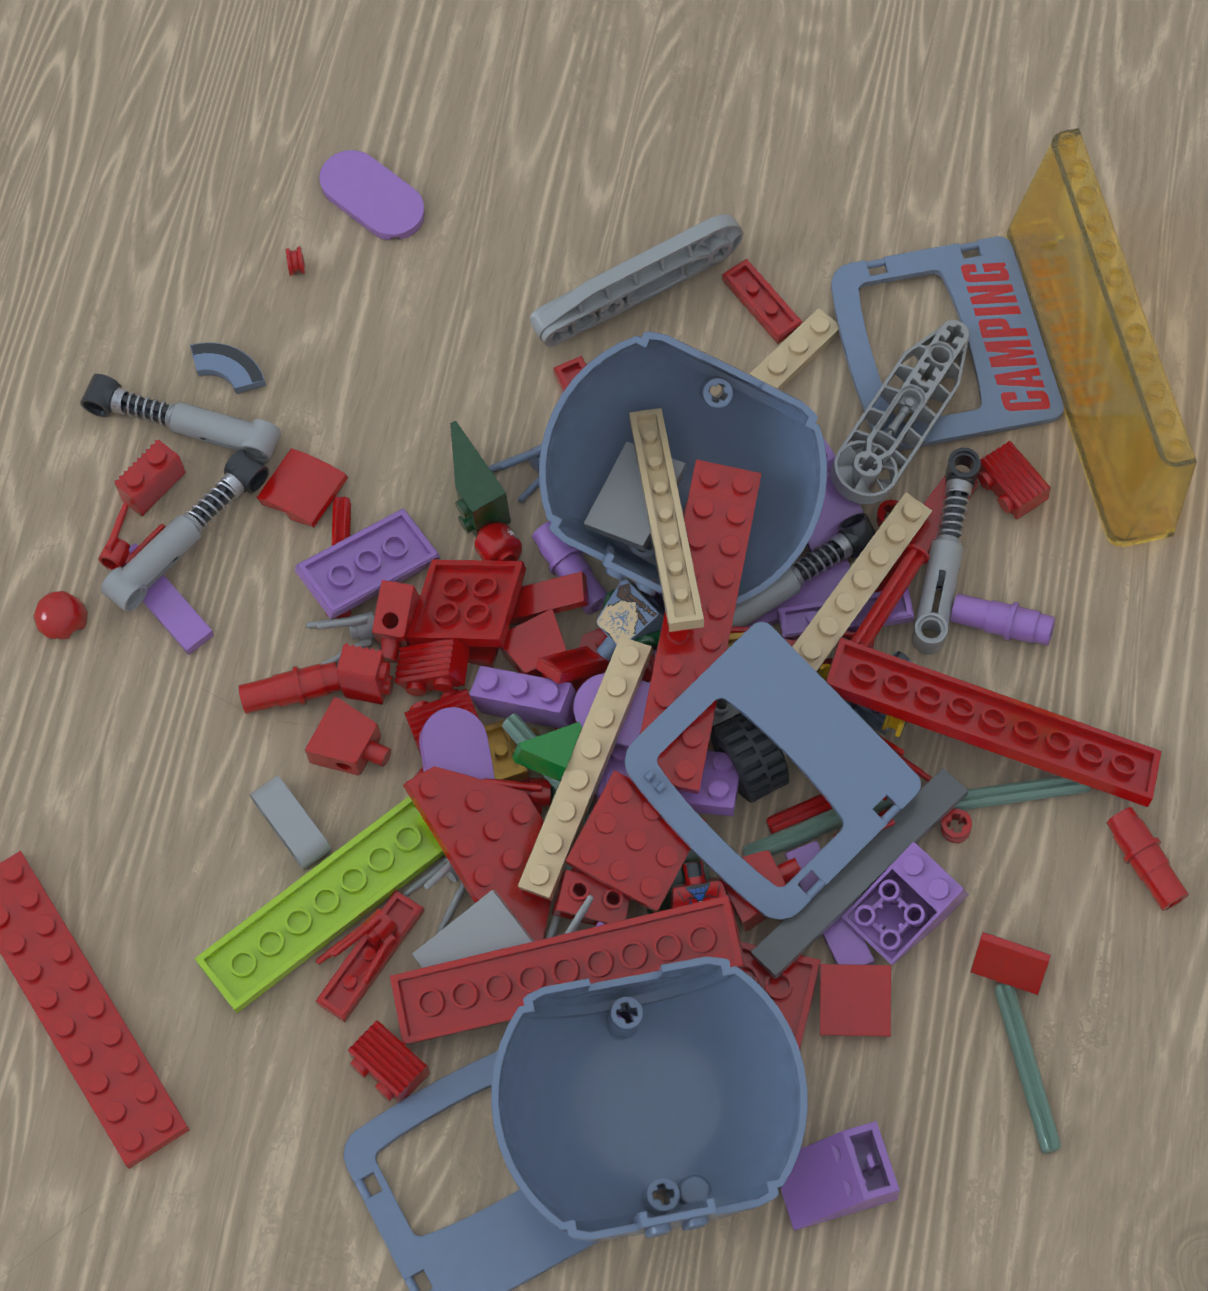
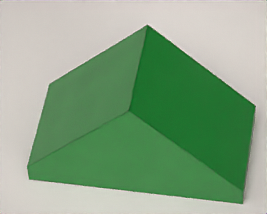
[512,722,582,781]

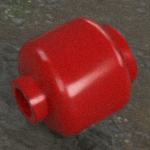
[474,523,522,561]

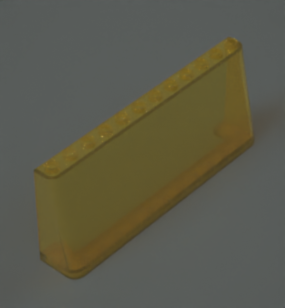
[1006,128,1197,547]

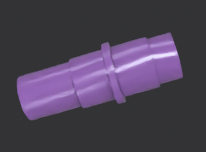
[532,521,607,615]
[951,593,1056,646]

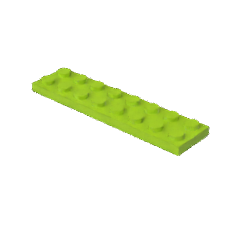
[194,796,445,1014]

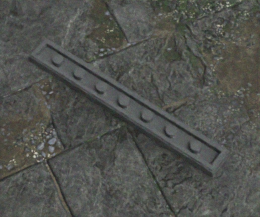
[751,768,968,979]

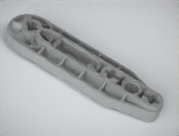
[530,214,744,347]
[830,320,969,504]

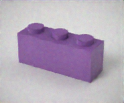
[469,666,577,728]

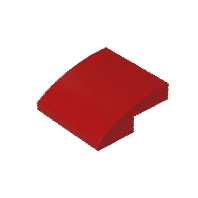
[256,448,348,527]

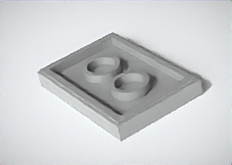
[584,442,687,551]
[412,889,534,968]

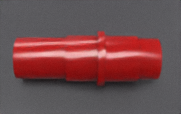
[238,661,342,714]
[1106,807,1189,911]

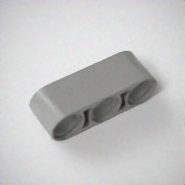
[249,775,332,870]

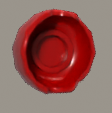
[33,591,88,639]

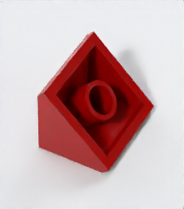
[970,932,1051,995]

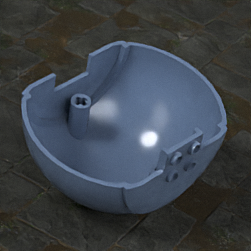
[539,332,827,604]
[491,957,808,1241]

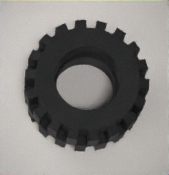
[711,713,789,803]

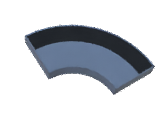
[190,343,266,394]

